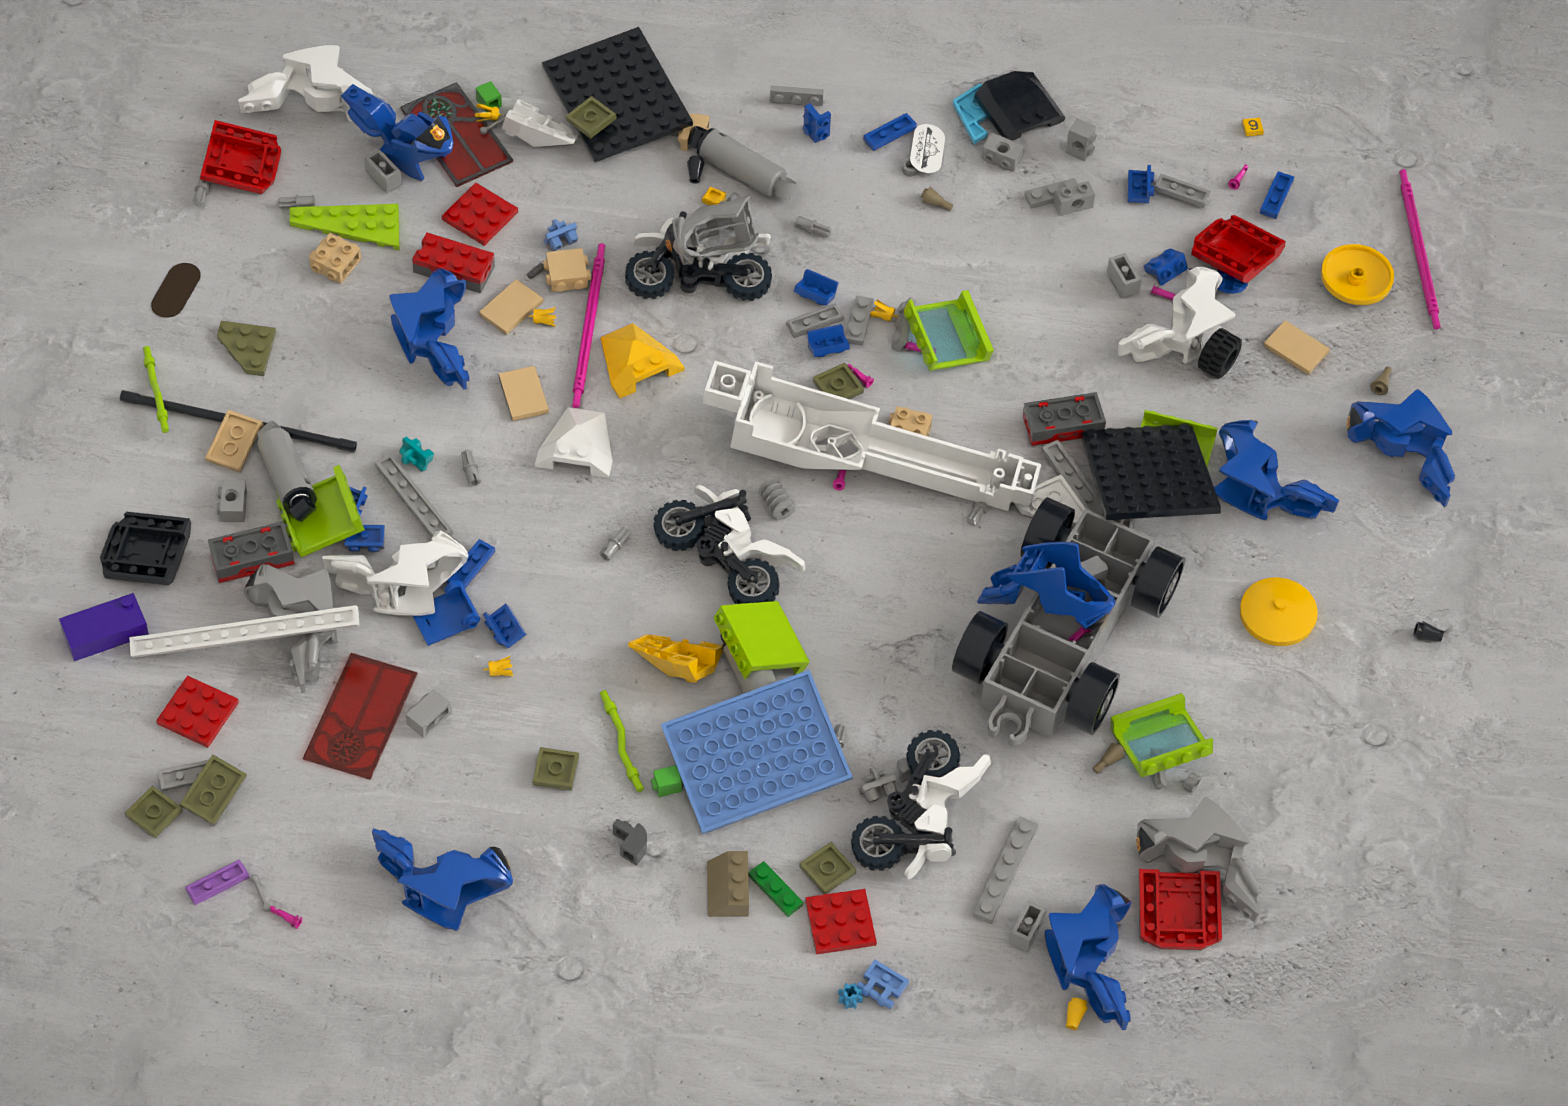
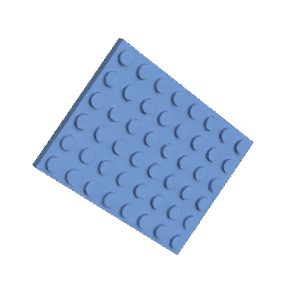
[661,670,853,834]

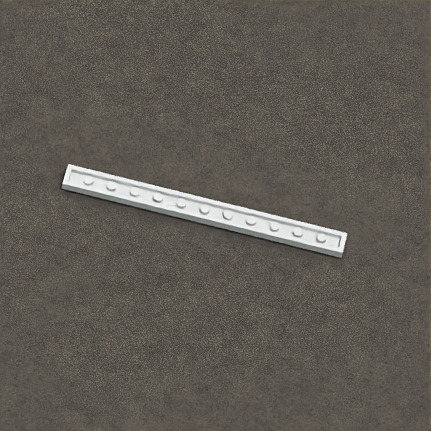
[129,605,360,658]

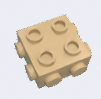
[309,233,361,284]
[543,248,591,292]
[889,406,933,436]

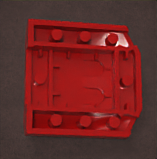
[200,120,282,194]
[1191,215,1286,283]
[1139,869,1222,950]

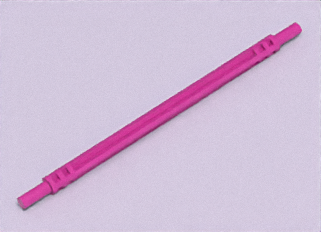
[1399,169,1441,330]
[572,243,605,408]

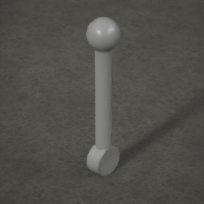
[480,114,506,135]
[251,874,271,912]

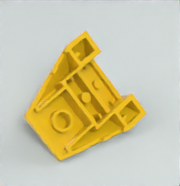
[600,323,685,399]
[628,634,723,683]

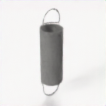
[524,262,544,281]

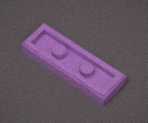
[185,859,250,906]

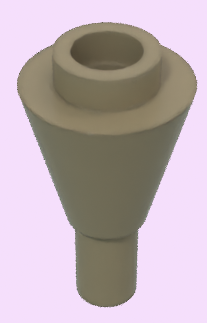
[921,186,953,211]
[1370,367,1392,395]
[1092,743,1125,774]

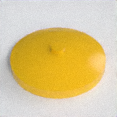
[1321,244,1394,305]
[1240,577,1318,646]

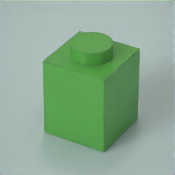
[475,81,502,112]
[651,765,682,797]

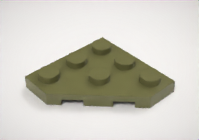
[217,321,276,376]

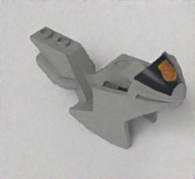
[665,192,759,265]
[243,564,338,694]
[1136,797,1262,923]

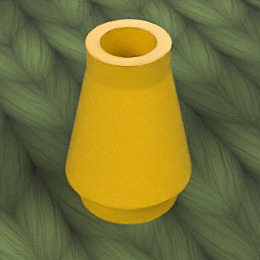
[1066,997,1088,1030]

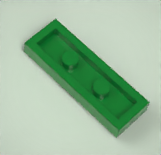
[748,861,804,917]

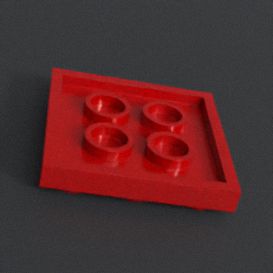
[442,182,518,246]
[156,675,239,748]
[805,889,877,955]

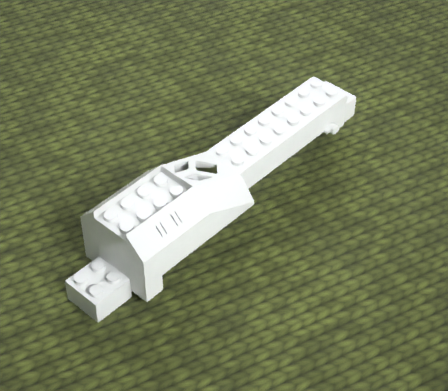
[703,361,1041,511]

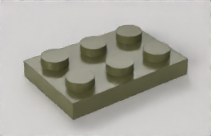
[180,754,247,826]

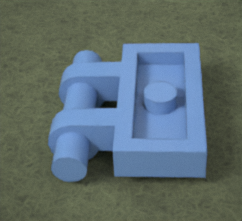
[856,960,909,1009]

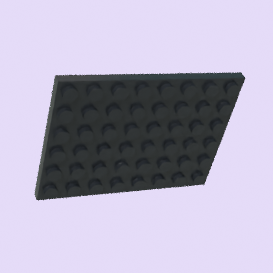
[542,27,693,162]
[1081,424,1221,520]

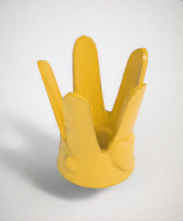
[474,104,502,122]
[870,299,898,322]
[528,307,556,326]
[483,656,513,677]

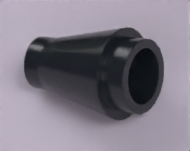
[687,156,705,184]
[1413,621,1444,642]

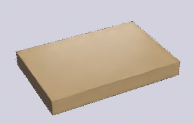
[479,279,544,335]
[1263,320,1330,375]
[499,366,549,421]
[205,410,263,473]

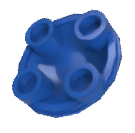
[1217,269,1248,294]

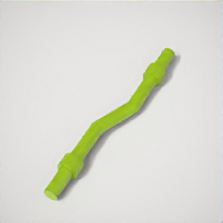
[143,346,169,433]
[599,690,644,792]

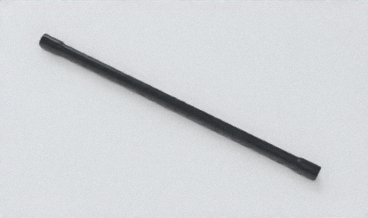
[120,390,357,452]

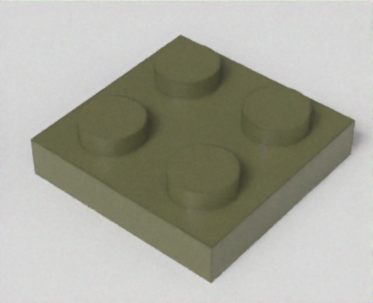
[566,96,617,139]
[813,363,864,399]
[532,747,579,791]
[125,786,183,839]
[799,842,856,894]

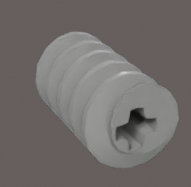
[759,477,794,520]

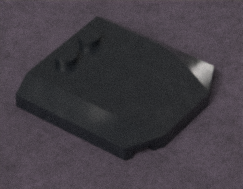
[974,71,1066,141]
[100,511,191,586]

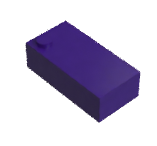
[59,593,149,662]

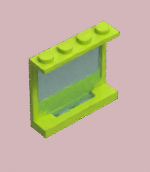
[904,290,994,371]
[1110,693,1213,778]

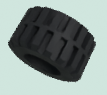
[1198,328,1242,379]

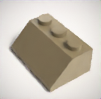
[707,851,749,917]

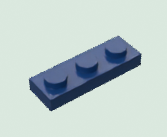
[863,113,917,151]
[1259,171,1295,219]
[446,539,495,588]

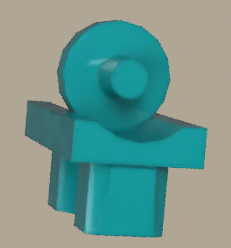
[399,436,434,472]

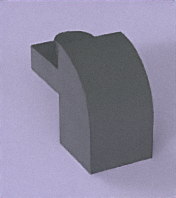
[613,819,647,866]

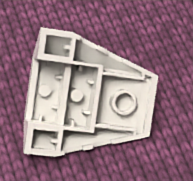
[502,99,579,147]
[535,407,613,478]

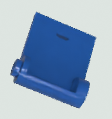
[413,580,480,646]

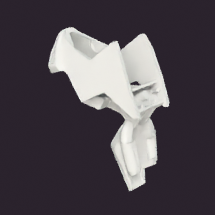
[238,45,373,122]
[1117,267,1236,364]
[322,530,468,616]

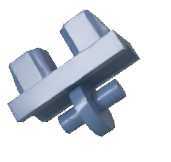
[543,219,578,251]

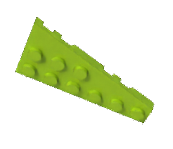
[290,203,400,251]

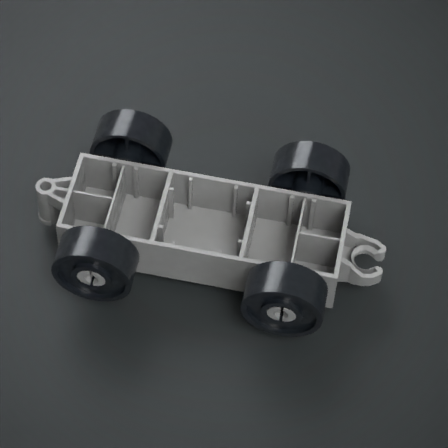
[952,497,1186,747]

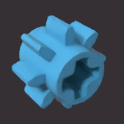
[838,983,863,1009]

